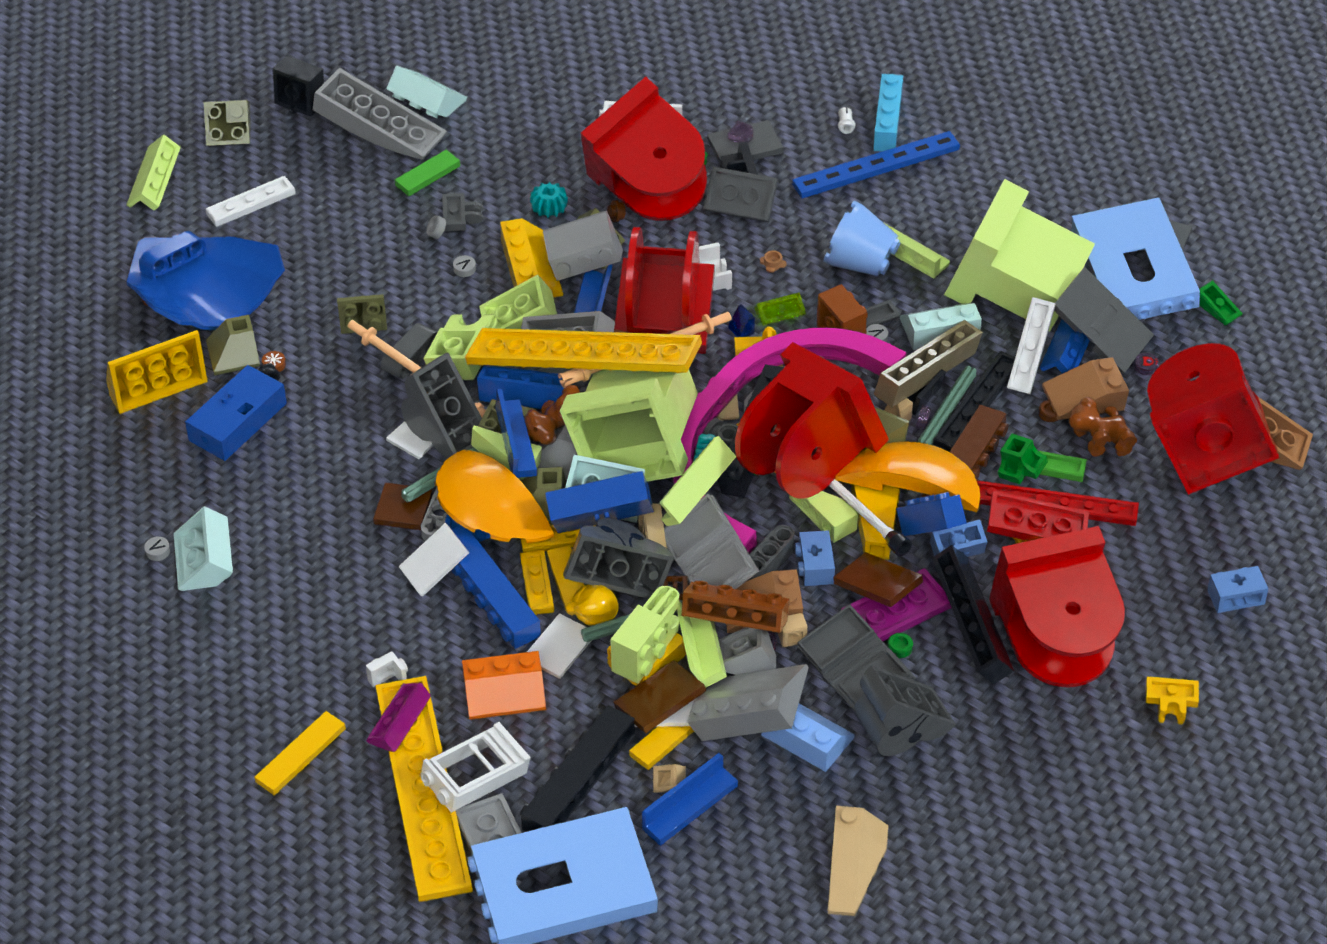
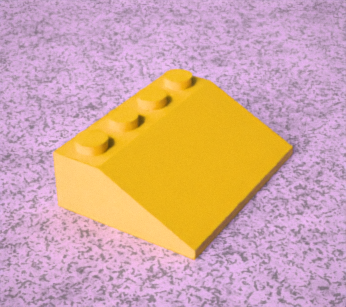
[106,330,208,414]

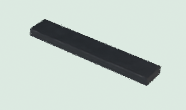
[933,351,1015,452]

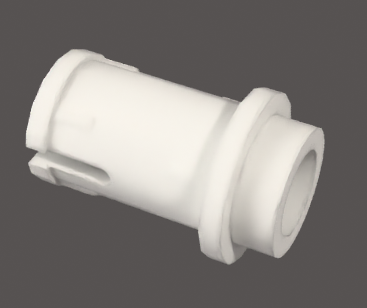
[838,107,855,134]

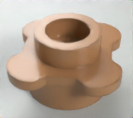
[760,250,786,273]

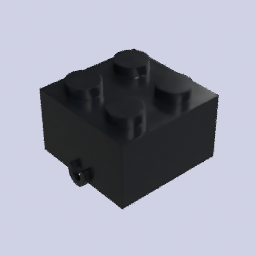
[272,56,324,117]

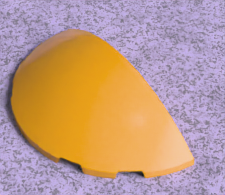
[835,441,980,512]
[435,450,554,543]

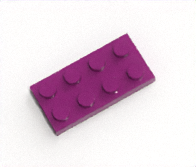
[841,568,952,642]

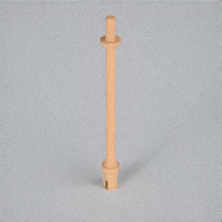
[558,312,732,388]
[347,320,486,417]

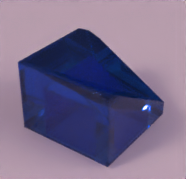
[728,304,755,337]

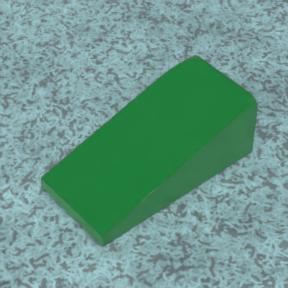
[1199,280,1243,326]

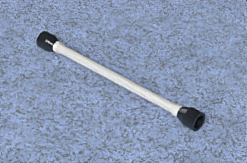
[829,479,912,556]

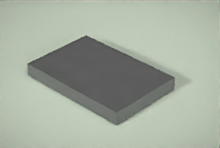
[707,120,783,168]
[703,167,778,223]

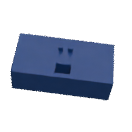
[185,365,287,461]
[545,471,654,533]

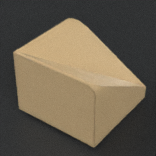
[884,398,913,421]
[778,613,808,647]
[653,764,686,793]

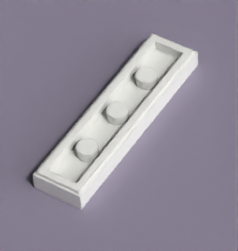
[205,176,295,227]
[1007,297,1056,394]

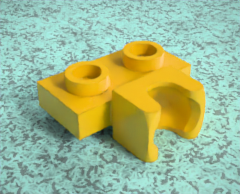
[1146,676,1199,725]

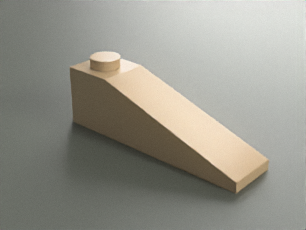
[828,806,888,916]

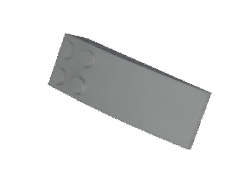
[312,68,447,160]

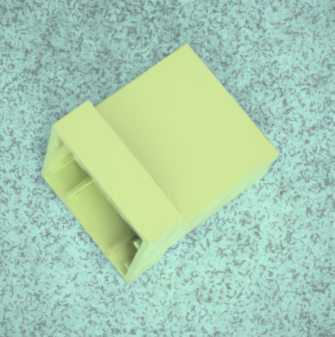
[944,179,1095,331]
[560,370,698,482]

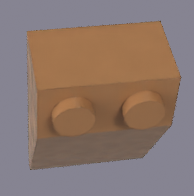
[1042,357,1129,420]
[1258,397,1313,470]
[726,569,803,633]

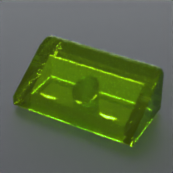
[754,292,806,326]

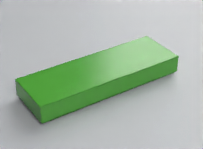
[395,150,460,196]

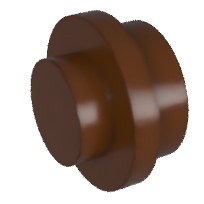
[607,200,625,223]

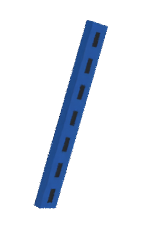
[792,131,960,199]

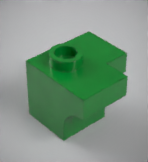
[998,434,1048,485]

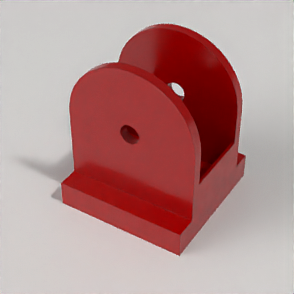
[581,77,707,221]
[614,227,715,354]
[735,342,889,499]
[1147,343,1280,495]
[989,526,1125,687]

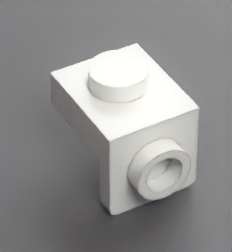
[366,651,408,687]

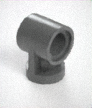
[704,418,738,447]

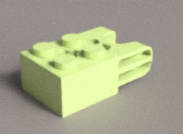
[424,314,500,380]
[611,586,679,684]

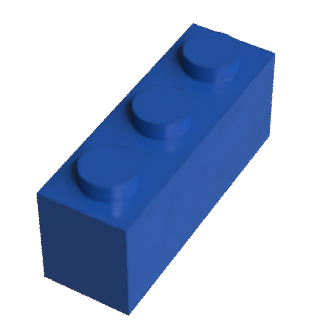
[896,492,967,536]

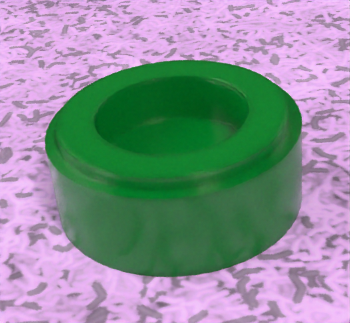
[887,633,913,658]

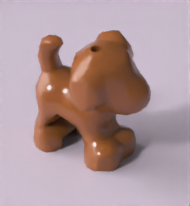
[525,385,581,445]
[1069,397,1137,457]

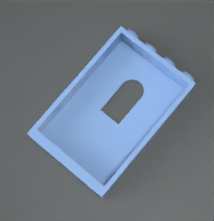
[1072,197,1200,320]
[467,807,658,944]

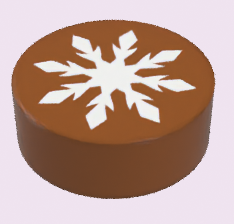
[262,351,286,372]

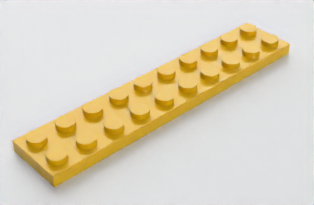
[465,328,702,373]
[375,676,473,902]

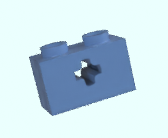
[930,520,987,557]
[795,530,835,586]
[1207,566,1268,613]

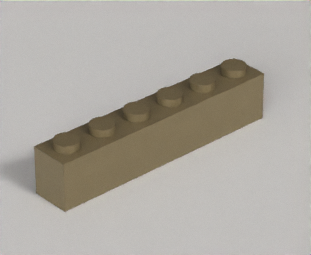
[874,320,983,407]

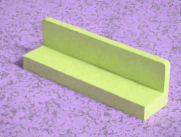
[126,134,181,210]
[883,222,950,279]
[660,436,736,526]
[677,602,727,688]

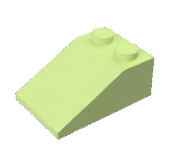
[479,275,557,329]

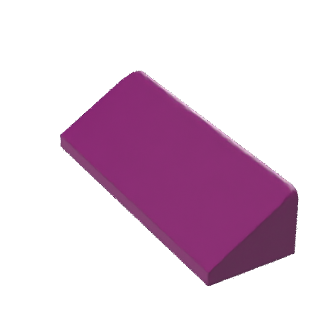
[366,683,430,752]

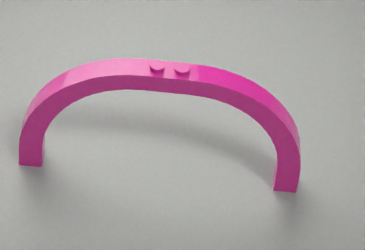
[673,328,906,554]

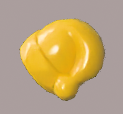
[566,584,618,626]

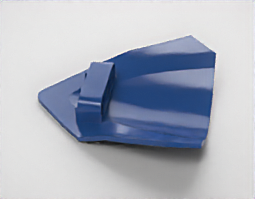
[127,231,285,330]

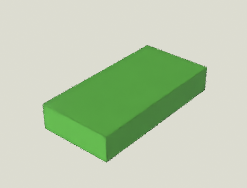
[1039,451,1087,482]

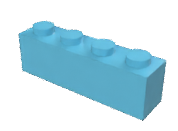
[874,74,903,152]

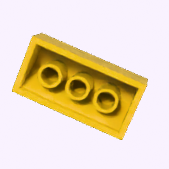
[500,218,563,298]

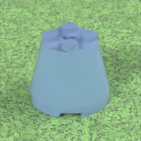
[823,201,901,276]

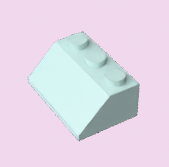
[386,65,467,118]
[900,303,982,351]
[565,455,645,523]
[174,506,233,591]

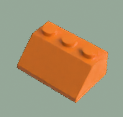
[462,651,546,720]

